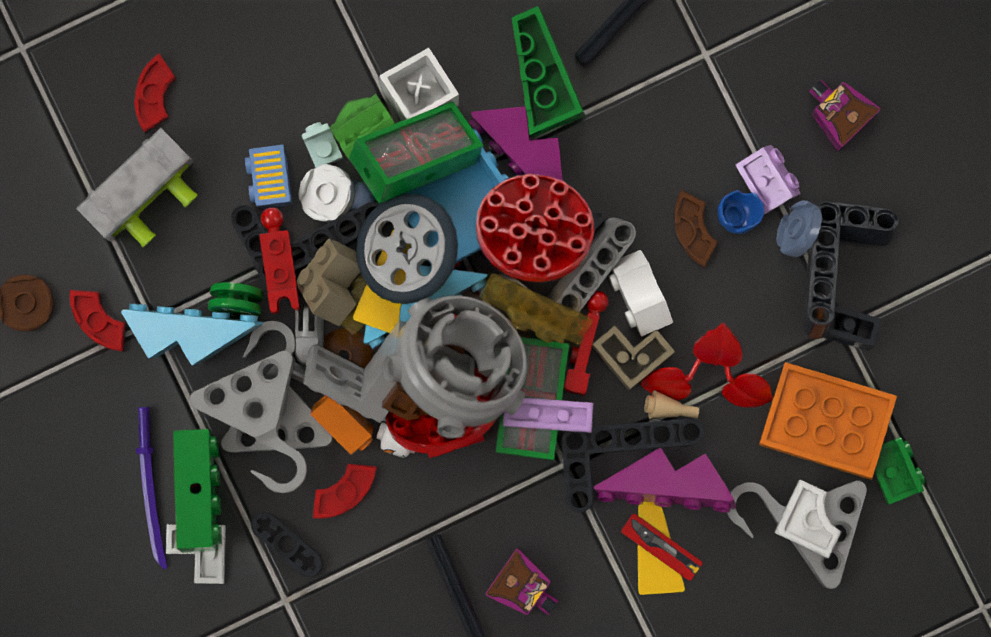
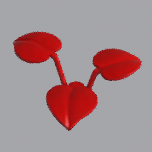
[641,323,773,408]

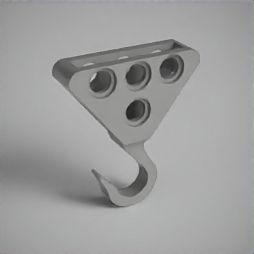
[221,321,334,453]
[189,351,307,493]
[727,481,867,588]

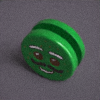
[208,282,264,318]

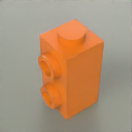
[310,395,374,455]

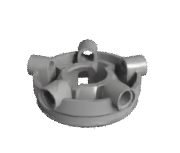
[383,295,527,438]

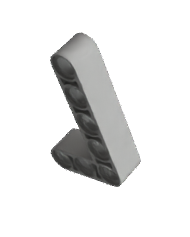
[489,217,636,339]

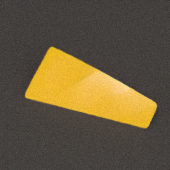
[353,230,411,333]
[638,501,685,595]

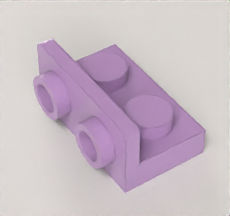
[736,145,801,214]

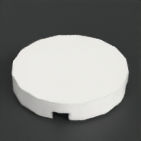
[299,164,355,222]

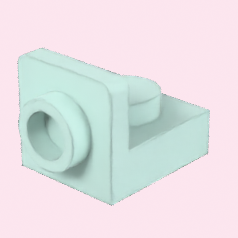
[301,122,343,168]

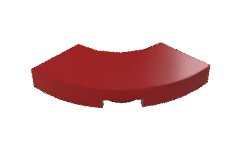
[134,54,176,134]
[70,290,126,352]
[313,464,377,519]

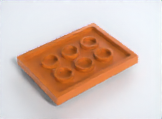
[759,362,897,480]

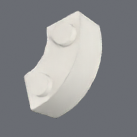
[608,250,673,336]

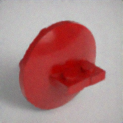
[476,174,594,282]
[386,367,497,459]

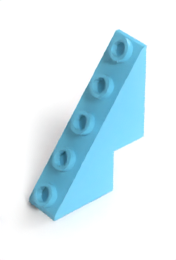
[364,265,488,349]
[121,303,263,365]

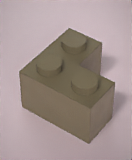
[296,238,360,326]
[592,326,675,391]

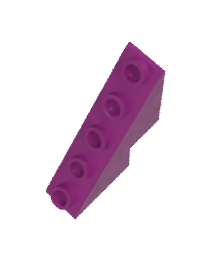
[468,106,563,181]
[594,448,736,513]

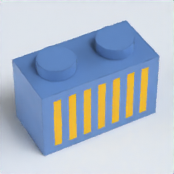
[245,145,293,210]

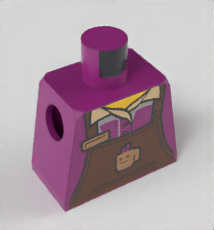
[809,80,881,151]
[485,549,558,615]

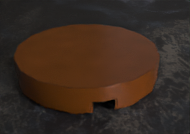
[0,274,54,332]

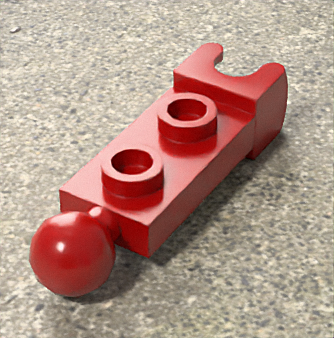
[259,207,301,314]
[563,290,609,396]

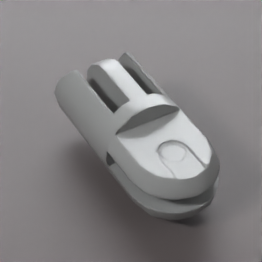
[295,304,324,366]

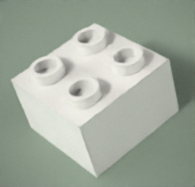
[379,48,459,121]

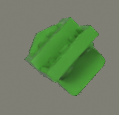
[329,94,395,160]

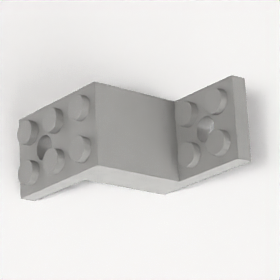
[304,320,475,423]

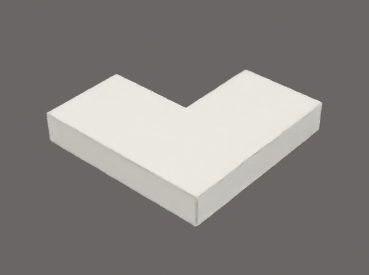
[166,525,226,584]

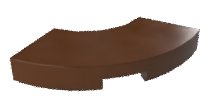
[674,190,718,268]

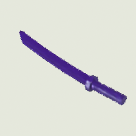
[136,407,167,569]

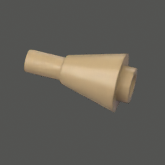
[644,390,699,419]

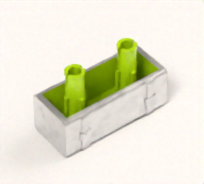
[76,128,198,248]

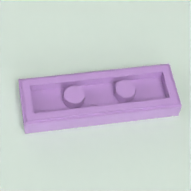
[503,398,593,433]

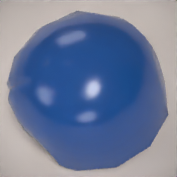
[717,190,764,234]

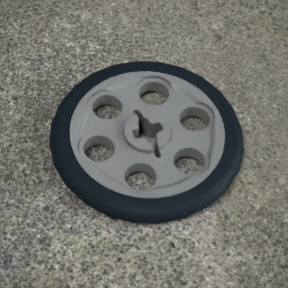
[356,194,458,304]

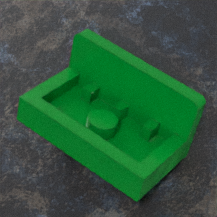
[874,437,925,505]

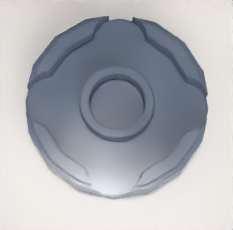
[776,200,822,258]

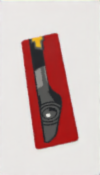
[621,514,703,581]

